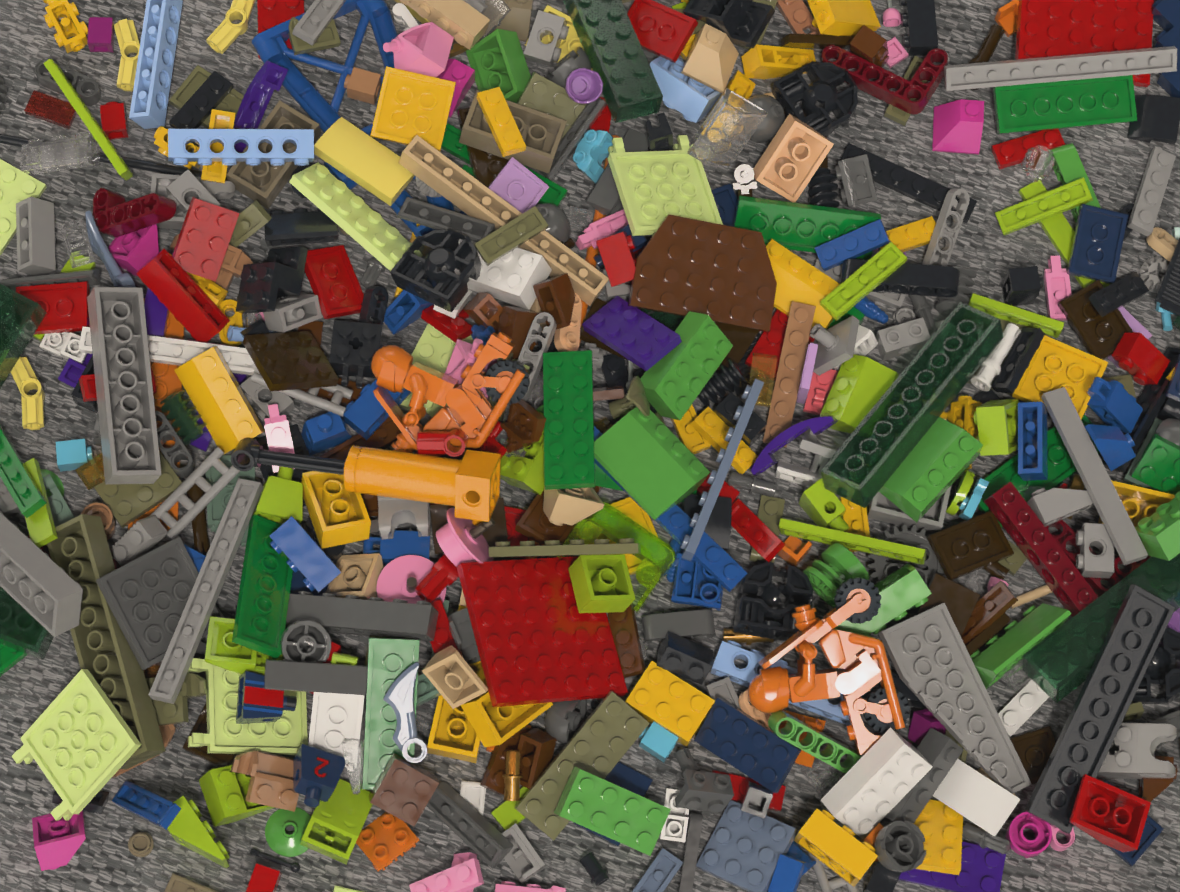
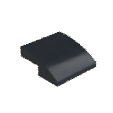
[1127,95,1180,145]
[680,494,732,550]

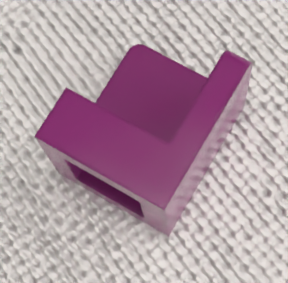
[87,17,115,52]
[908,709,946,745]

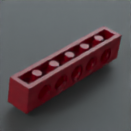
[984,481,1100,619]

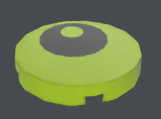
[946,469,975,516]

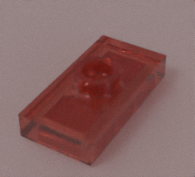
[24,90,77,129]

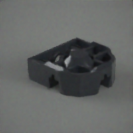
[772,61,858,137]
[390,228,481,312]
[733,562,813,641]
[1132,628,1180,704]

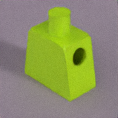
[252,467,303,525]
[798,478,850,532]

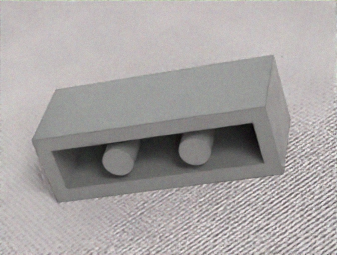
[16,197,56,276]

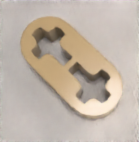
[1146,227,1178,262]

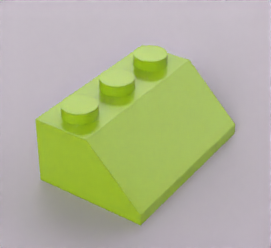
[820,354,899,438]

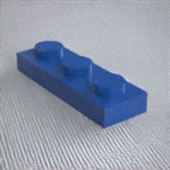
[815,219,890,271]

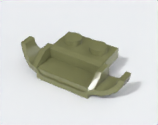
[146,672,207,726]

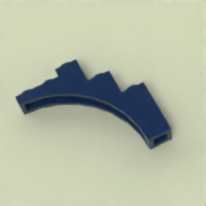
[1152,0,1180,98]

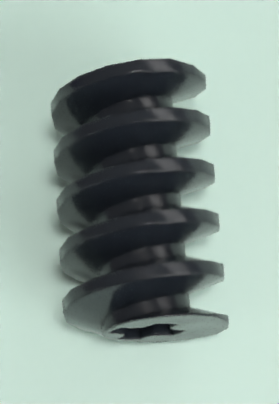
[808,168,840,208]
[698,358,749,408]

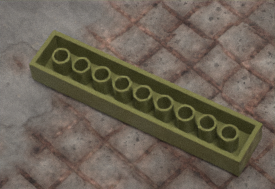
[47,514,165,769]

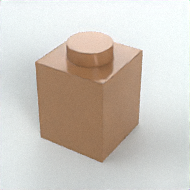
[344,67,381,105]

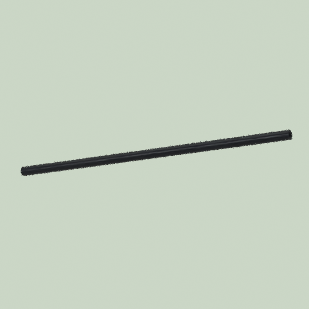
[0,134,202,178]

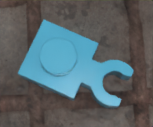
[959,478,989,521]

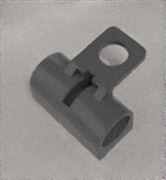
[448,608,481,664]

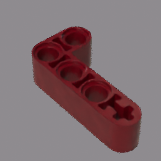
[93,188,176,237]

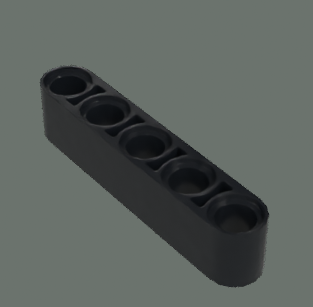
[840,259,960,298]

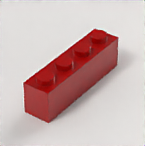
[136,248,230,343]

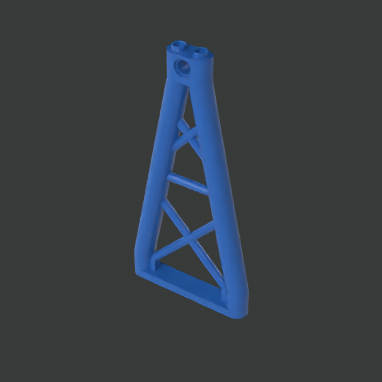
[252,0,455,238]

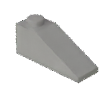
[1027,488,1095,527]

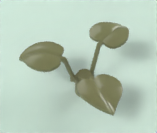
[609,376,668,428]

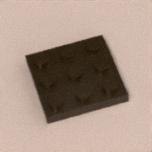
[243,331,339,392]

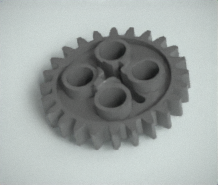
[866,524,945,587]

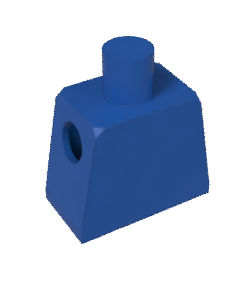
[301,412,352,456]

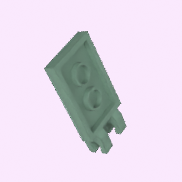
[205,454,256,547]

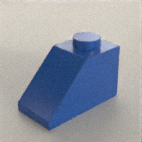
[384,290,434,335]
[1084,424,1136,471]

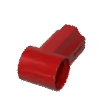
[417,429,468,457]
[414,554,459,603]

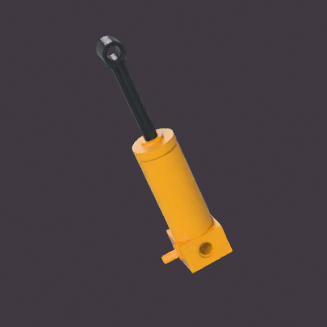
[231,438,501,526]

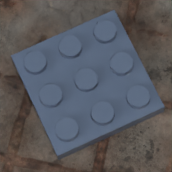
[696,800,798,892]

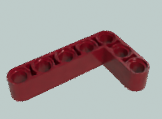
[822,45,948,115]
[1046,520,1151,597]

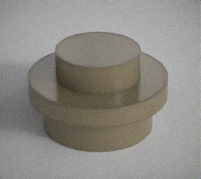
[128,832,154,858]

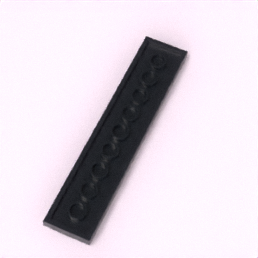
[1024,585,1176,834]

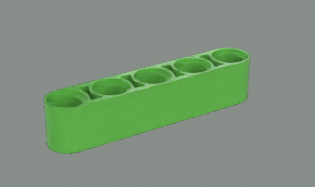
[1048,143,1101,223]
[768,710,863,774]

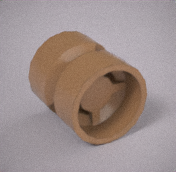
[81,502,116,540]

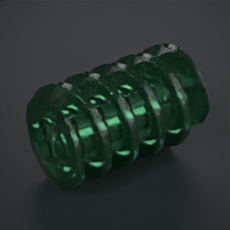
[160,390,207,445]

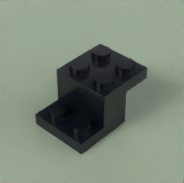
[683,0,775,48]
[236,246,308,314]

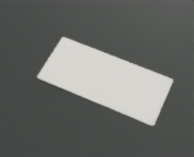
[933,759,1020,836]

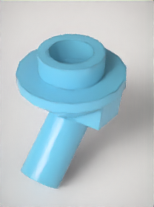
[1156,302,1173,331]

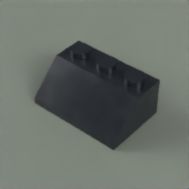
[264,208,339,246]

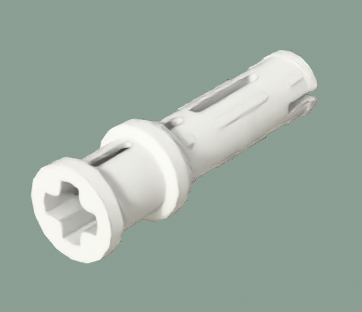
[971,323,1021,391]

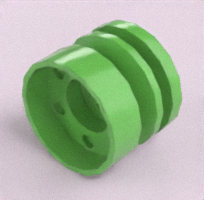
[803,542,870,608]

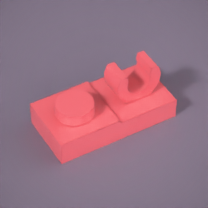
[803,369,838,416]

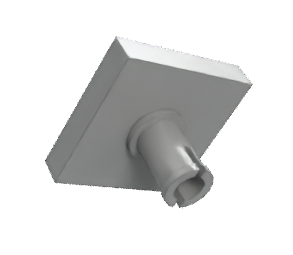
[810,316,859,376]
[799,429,853,475]

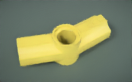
[206,0,255,54]
[113,19,140,92]
[7,357,45,430]

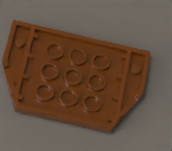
[628,215,777,332]

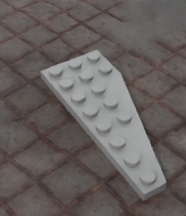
[879,603,1032,794]

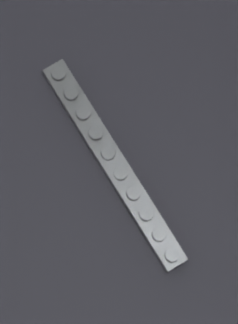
[944,46,1177,91]
[148,478,263,704]

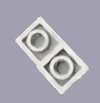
[39,332,87,364]
[660,788,689,842]

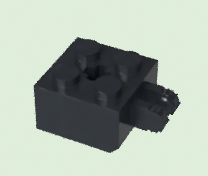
[329,320,383,389]

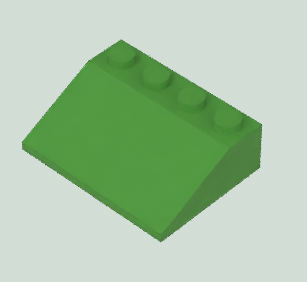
[594,407,711,520]
[860,409,983,523]
[970,603,1071,690]

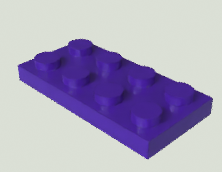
[582,296,682,371]
[898,841,1006,892]

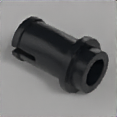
[579,852,609,886]

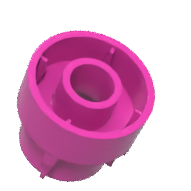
[1005,812,1052,858]

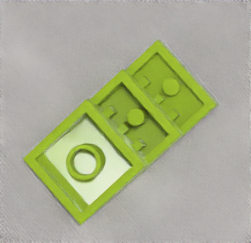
[205,616,285,676]

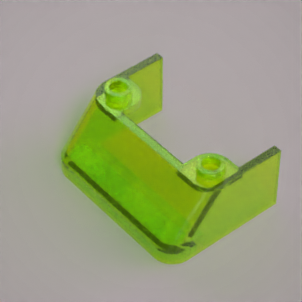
[556,502,676,615]

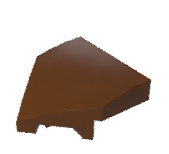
[500,399,546,453]

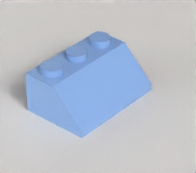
[639,56,722,123]

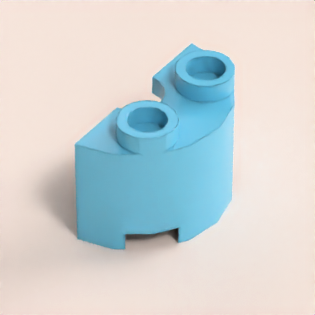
[573,130,613,183]

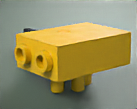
[807,0,881,37]

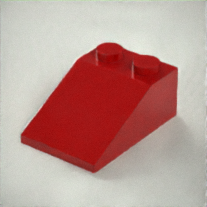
[1069,774,1151,853]

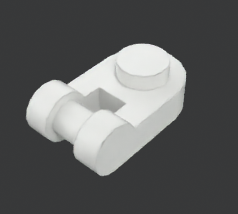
[393,3,419,31]

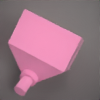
[383,22,454,78]
[445,339,498,401]

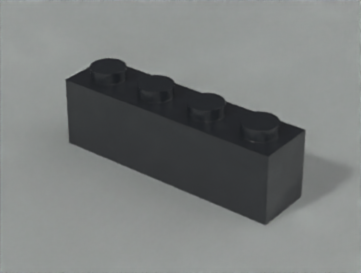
[899,0,938,56]

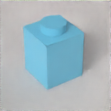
[56,439,94,472]
[638,721,679,762]

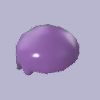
[565,68,603,104]

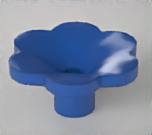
[471,325,495,345]

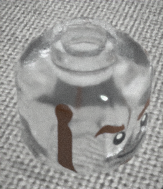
[1021,145,1056,182]

